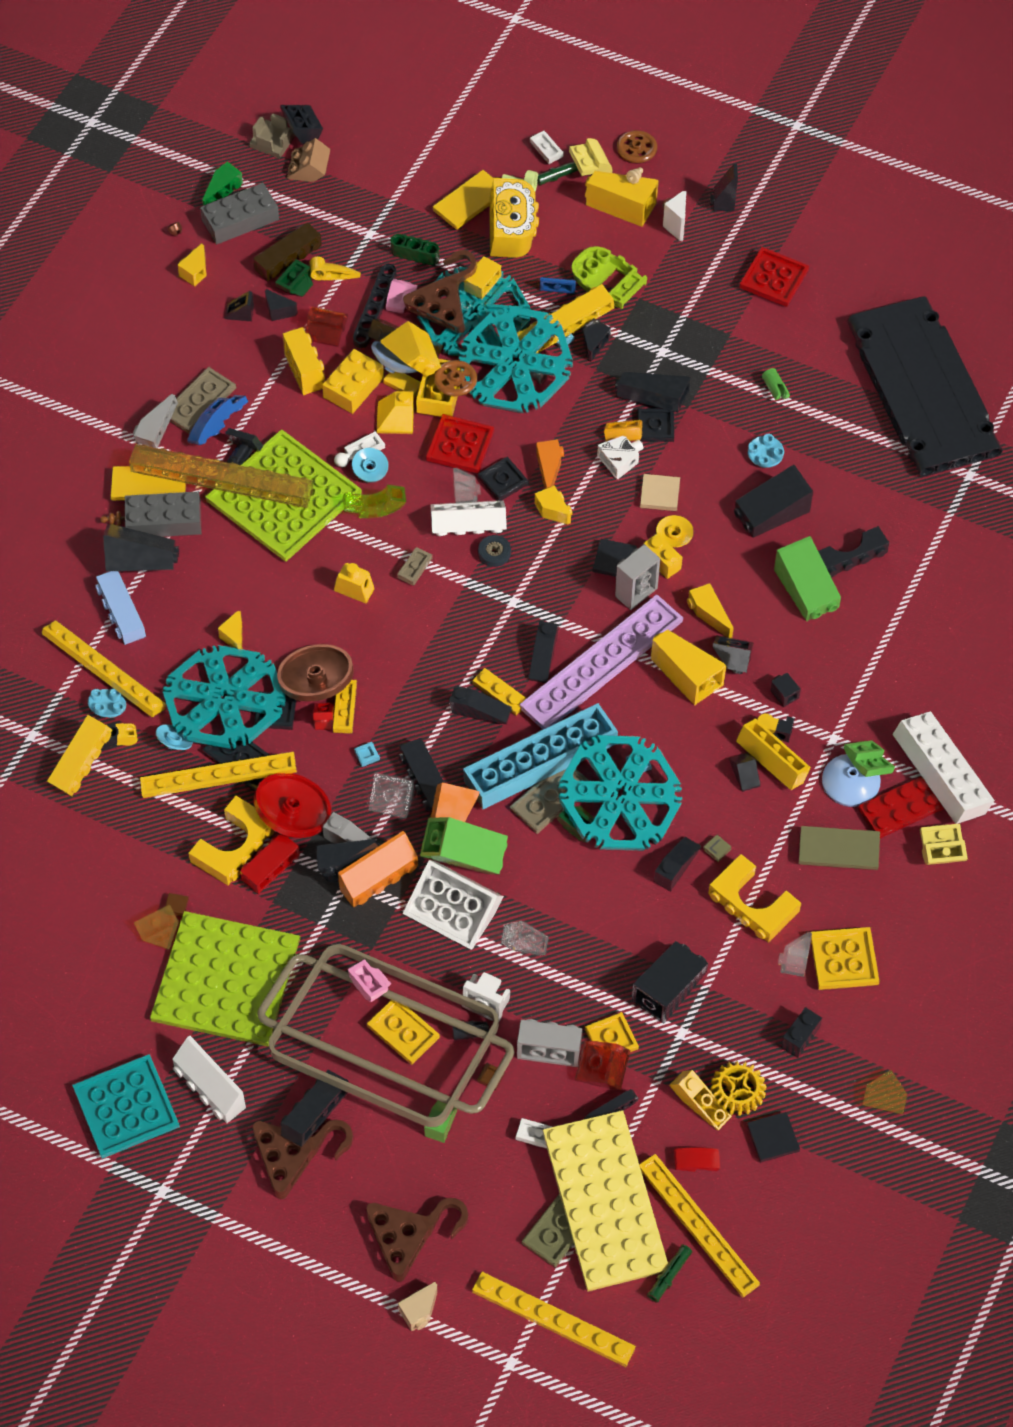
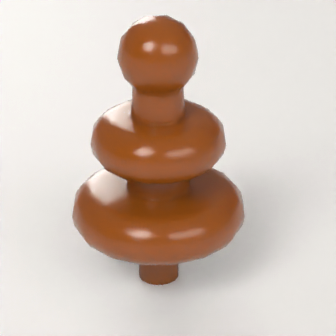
[100,511,125,526]

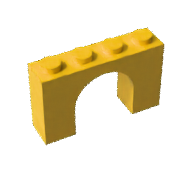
[189,796,274,885]
[708,854,801,943]

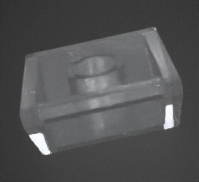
[369,772,414,818]

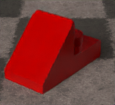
[313,702,334,730]

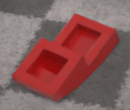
[674,1148,720,1172]

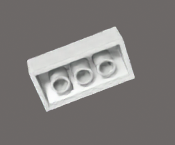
[431,500,507,536]
[173,1036,246,1123]

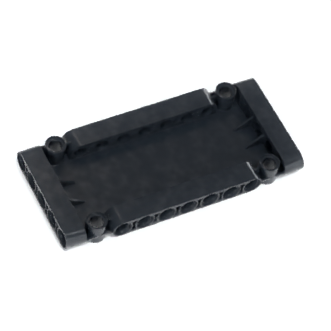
[847,296,1003,477]

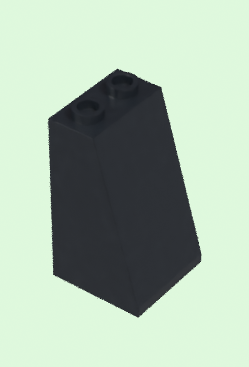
[734,465,813,538]
[103,524,179,571]
[632,941,708,1024]

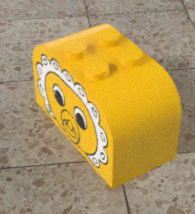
[490,178,539,258]

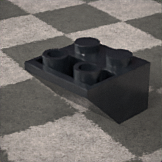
[280,105,323,144]

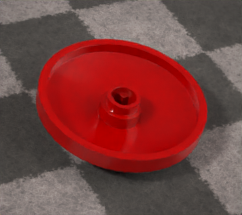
[254,773,331,838]

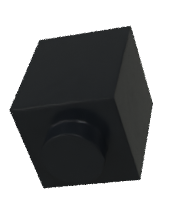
[770,673,801,707]

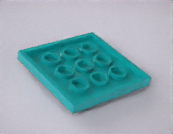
[73,1054,180,1159]

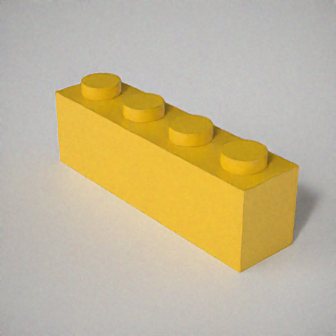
[47,715,112,796]
[736,719,811,790]

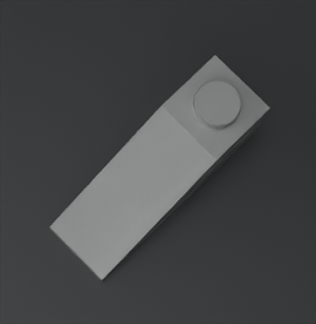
[133,394,178,449]
[323,812,380,845]

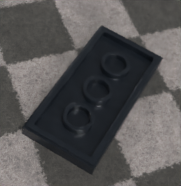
[202,729,271,792]

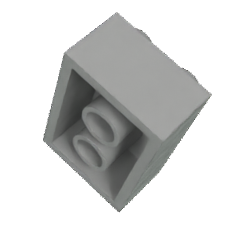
[615,544,660,610]
[517,1019,582,1067]

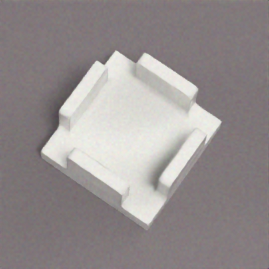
[462,973,510,1021]

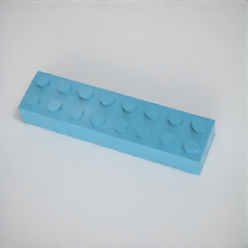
[463,703,618,809]

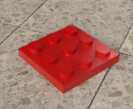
[739,247,809,307]
[426,414,494,474]

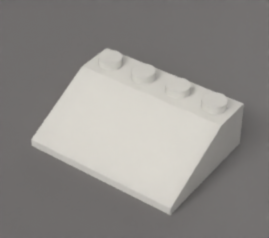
[403,860,504,950]

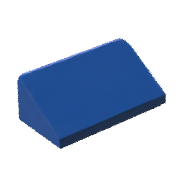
[540,277,576,294]

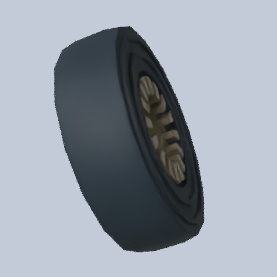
[478,535,511,567]

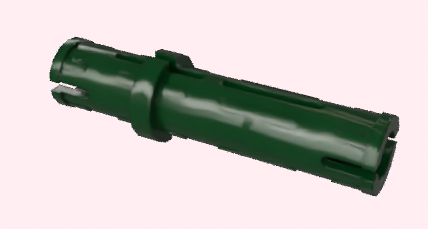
[537,161,579,186]
[647,1244,692,1303]

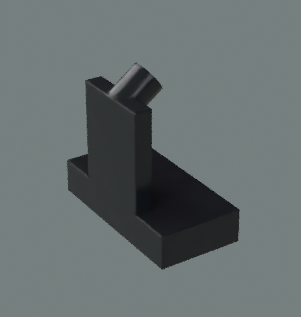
[225,428,263,466]

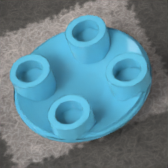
[748,434,784,468]
[88,688,126,718]

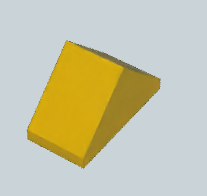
[218,611,242,649]

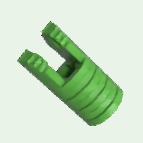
[762,368,790,400]

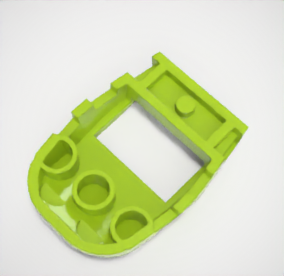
[572,246,647,309]

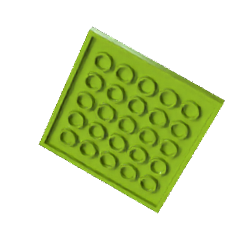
[206,429,362,562]
[150,911,300,1046]

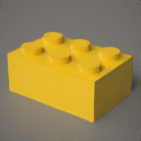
[283,327,325,395]
[322,349,384,414]
[416,359,463,417]

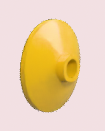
[656,515,693,547]

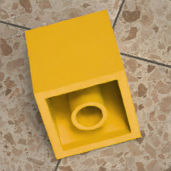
[380,321,441,377]

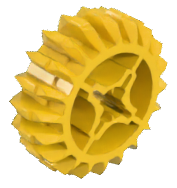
[710,1061,766,1116]

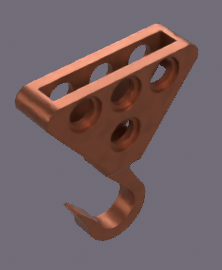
[403,250,477,333]
[253,1120,353,1199]
[367,1198,468,1282]

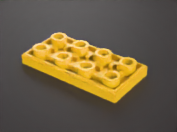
[433,170,493,230]
[111,466,187,500]

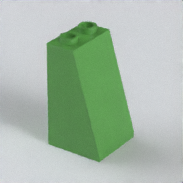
[774,536,841,621]
[420,817,508,874]

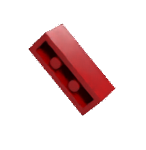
[240,834,300,894]

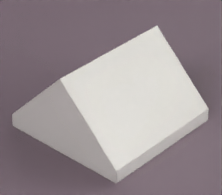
[663,191,686,241]

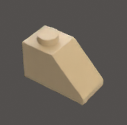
[398,1282,437,1331]

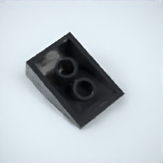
[317,839,380,883]

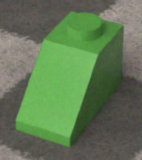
[424,1101,458,1143]

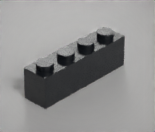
[398,738,444,815]
[280,1070,349,1147]

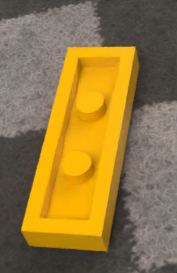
[473,668,527,716]
[333,680,357,733]

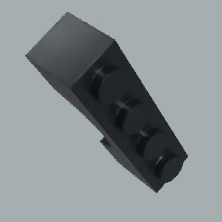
[818,526,889,578]

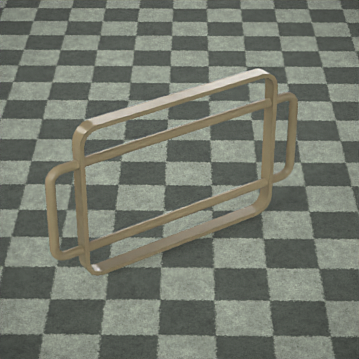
[257,944,514,1127]

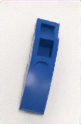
[187,395,248,445]

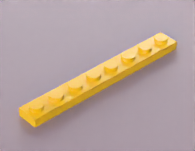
[42,621,166,717]
[140,752,297,798]
[639,1154,760,1298]
[472,1272,636,1367]

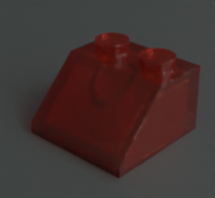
[575,1040,631,1090]

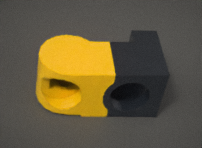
[758,714,795,743]
[102,723,138,750]

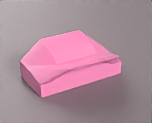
[386,279,417,313]
[348,959,391,1002]

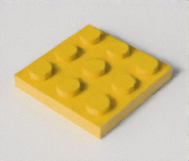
[810,927,879,990]

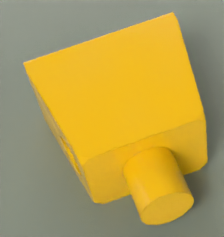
[334,563,374,604]

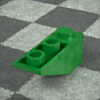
[202,161,243,206]

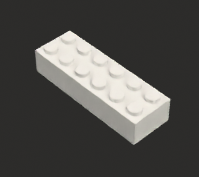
[893,711,995,824]

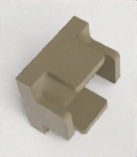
[250,114,296,159]

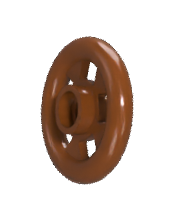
[617,130,657,163]
[434,360,477,396]

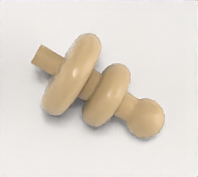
[626,167,643,184]

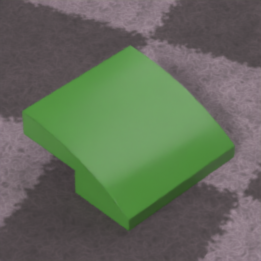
[844,740,895,777]

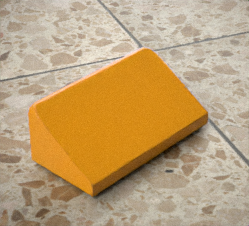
[604,420,642,442]

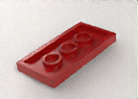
[858,776,945,839]

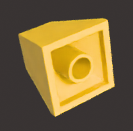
[377,391,414,434]

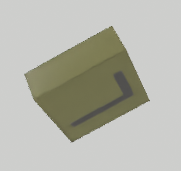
[703,835,731,862]

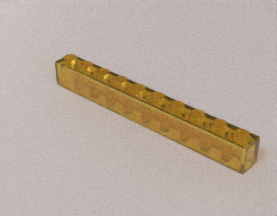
[129,444,313,508]

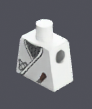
[597,436,643,479]

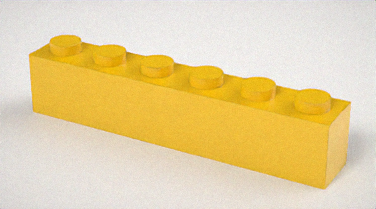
[517,284,614,353]

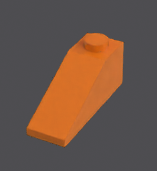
[536,439,564,489]

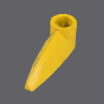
[310,257,361,280]

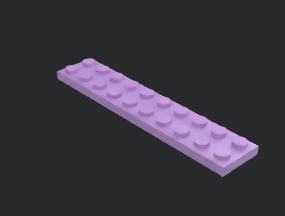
[520,595,683,730]

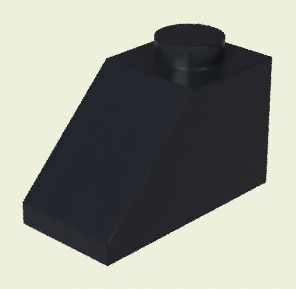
[582,318,611,362]

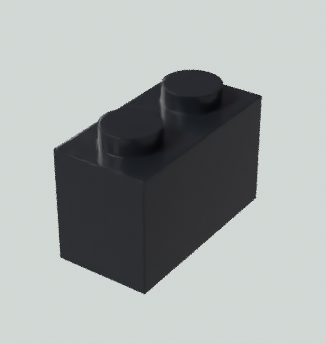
[781,1007,822,1058]

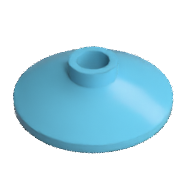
[352,448,388,482]
[156,725,193,750]

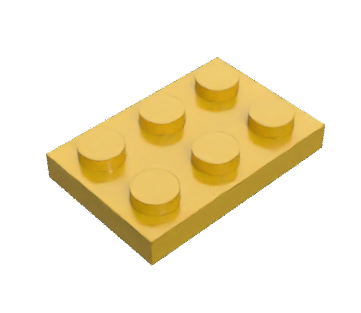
[367,1000,440,1065]

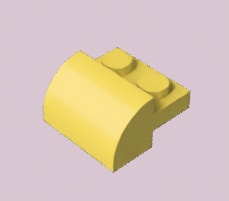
[569,139,612,176]
[920,824,968,865]

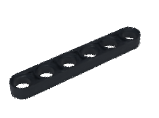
[353,263,397,348]

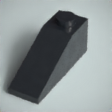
[710,164,738,212]
[529,621,558,683]
[449,686,512,724]
[654,837,702,892]

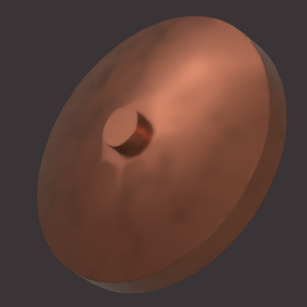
[277,644,354,701]

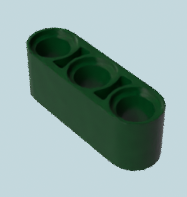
[390,234,440,265]

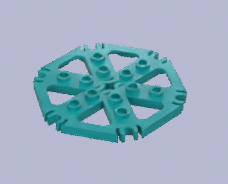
[417,267,530,356]
[459,306,573,413]
[163,645,286,749]
[558,735,682,851]

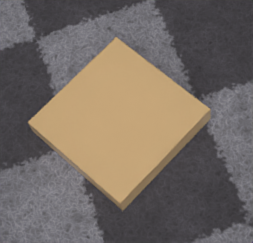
[640,474,680,511]

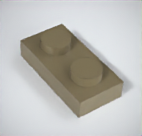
[397,547,432,586]

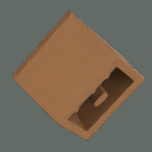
[287,138,330,182]

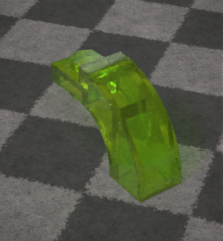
[343,484,406,518]

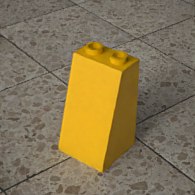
[585,171,658,227]
[651,629,726,706]

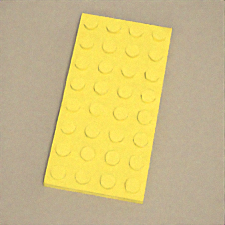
[543,1111,668,1292]

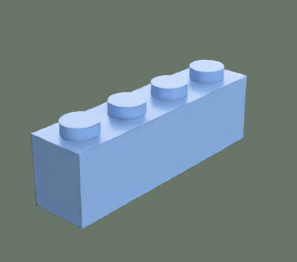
[95,571,146,645]

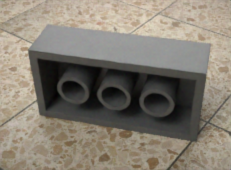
[200,183,279,245]
[125,491,202,537]

